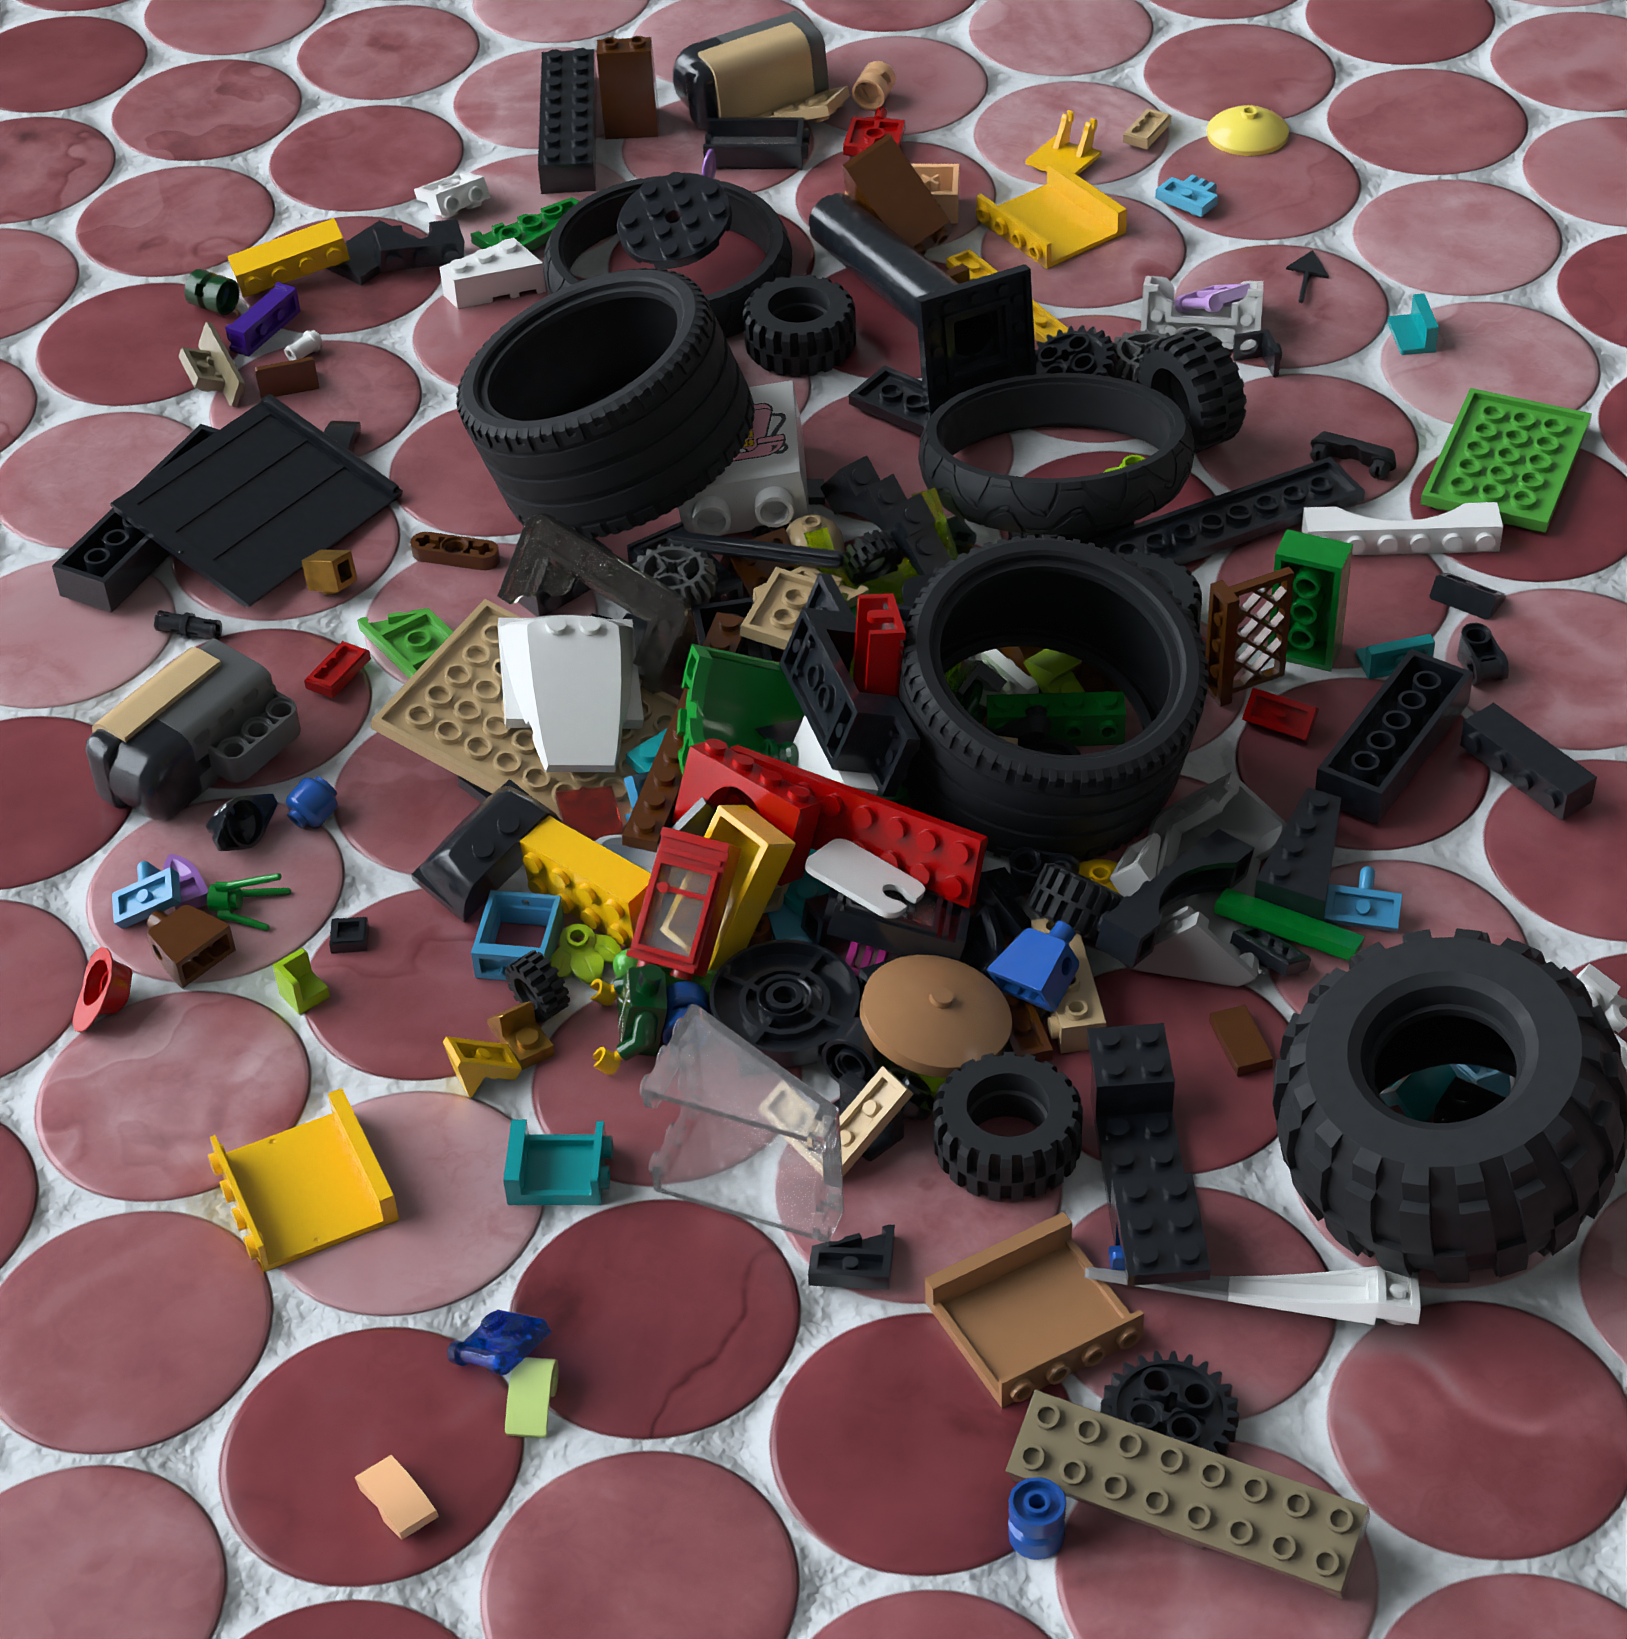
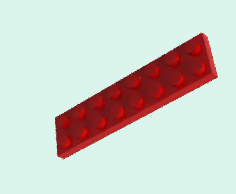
[727,745,988,908]

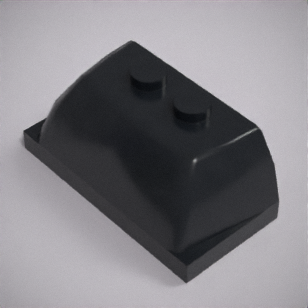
[411,779,561,923]

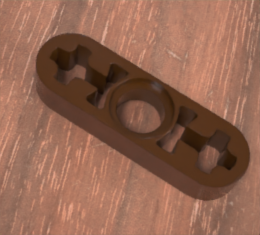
[410,532,500,570]

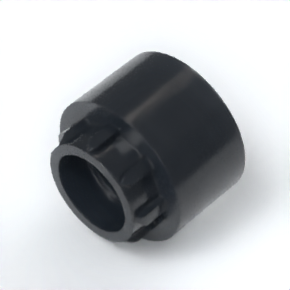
[822,1017,895,1084]

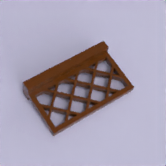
[1205,567,1294,707]

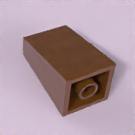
[597,36,659,139]
[842,133,951,255]

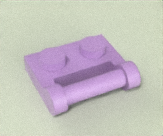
[1174,283,1251,313]

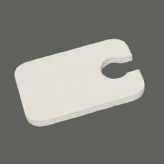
[805,839,925,919]

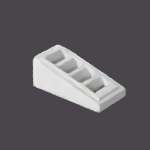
[1110,833,1161,897]

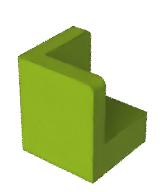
[273,948,330,1015]

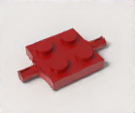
[843,107,905,157]

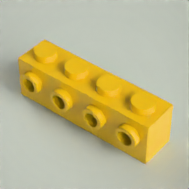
[227,218,350,298]

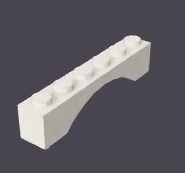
[1301,502,1503,555]

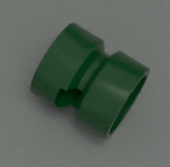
[184,268,240,315]

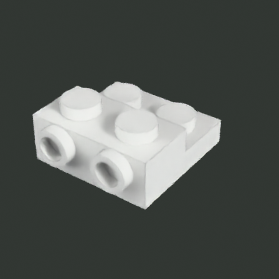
[414,172,490,218]

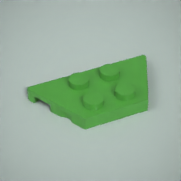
[357,608,453,679]

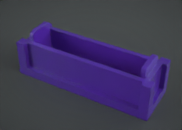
[225,282,301,357]

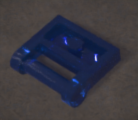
[447,1309,552,1376]

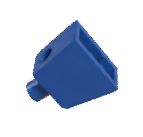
[987,921,1079,1013]

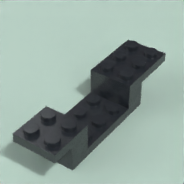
[779,573,921,797]
[1087,1023,1211,1286]

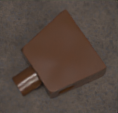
[147,905,236,989]

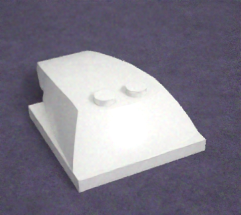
[498,615,644,772]

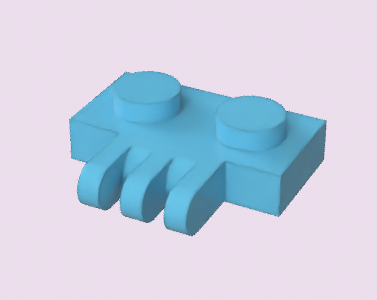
[1155,175,1218,217]

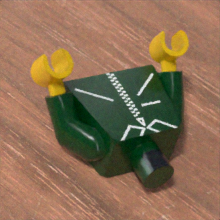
[590,964,667,1075]

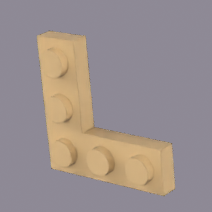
[760,1066,914,1183]

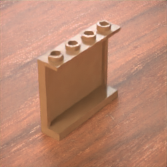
[925,1212,1144,1408]

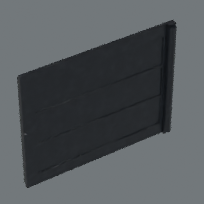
[110,394,403,608]

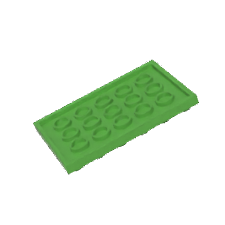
[1420,388,1592,533]

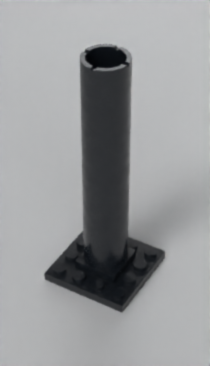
[809,193,1037,412]

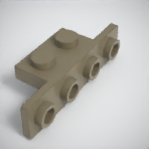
[179,322,246,407]

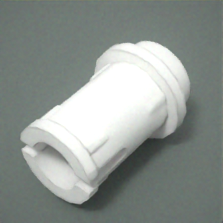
[284,330,323,361]

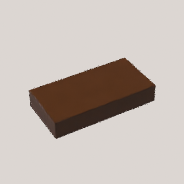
[1209,1005,1274,1076]

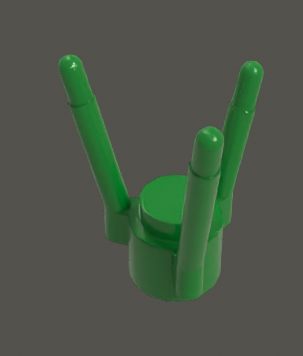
[207,873,291,931]

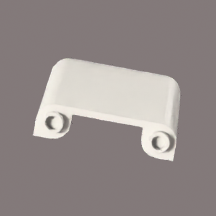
[1141,276,1264,350]

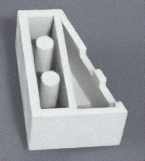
[440,238,546,309]

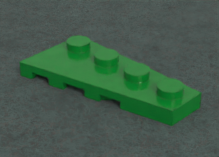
[470,197,579,252]

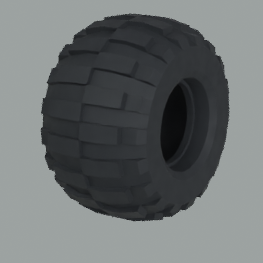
[1272,928,1627,1283]

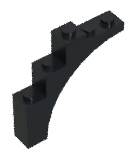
[820,455,952,576]

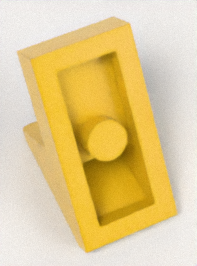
[443,1036,522,1098]

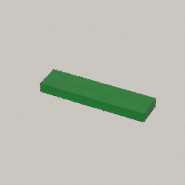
[1213,888,1365,961]

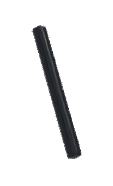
[667,531,845,570]

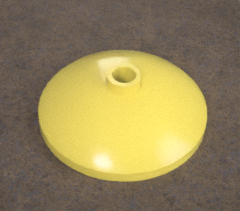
[1207,105,1289,156]

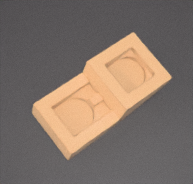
[355,1455,439,1540]

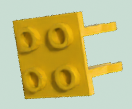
[1026,110,1102,175]

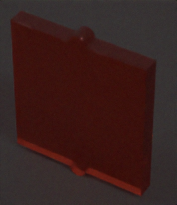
[555,786,624,841]

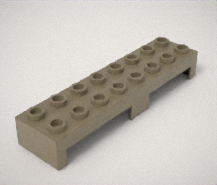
[1005,1390,1370,1600]

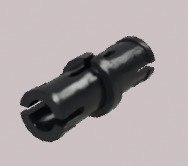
[154,610,222,640]

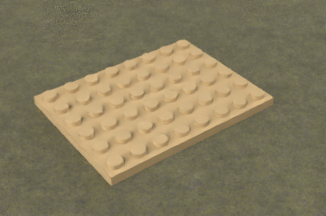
[371,599,679,841]

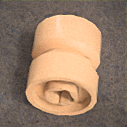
[852,61,896,110]

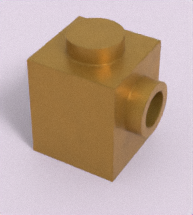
[302,550,358,595]

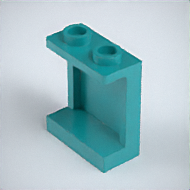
[503,1119,613,1205]

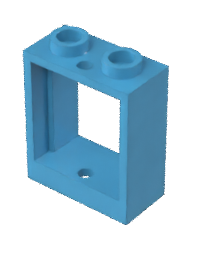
[471,890,565,981]

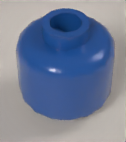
[285,776,338,828]

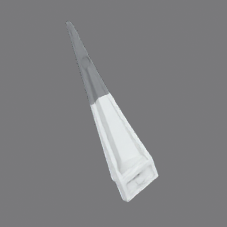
[1084,1266,1421,1325]

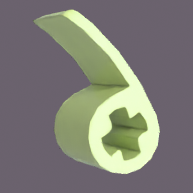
[505,1356,558,1438]

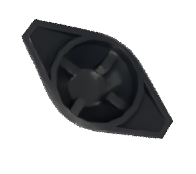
[206,794,278,851]

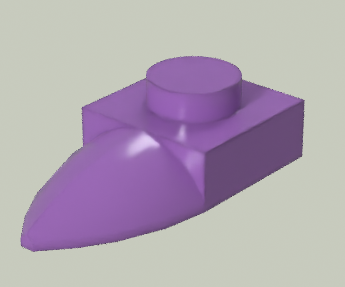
[163,854,208,910]

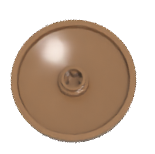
[860,955,1012,1078]

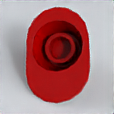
[73,947,133,1032]

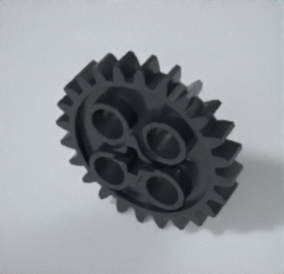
[1035,325,1118,376]
[1100,1351,1239,1455]

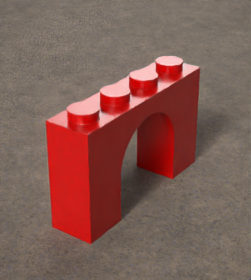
[672,739,823,886]

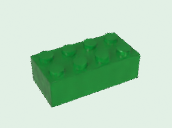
[1267,529,1353,672]

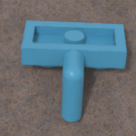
[112,861,181,929]
[1324,866,1402,933]

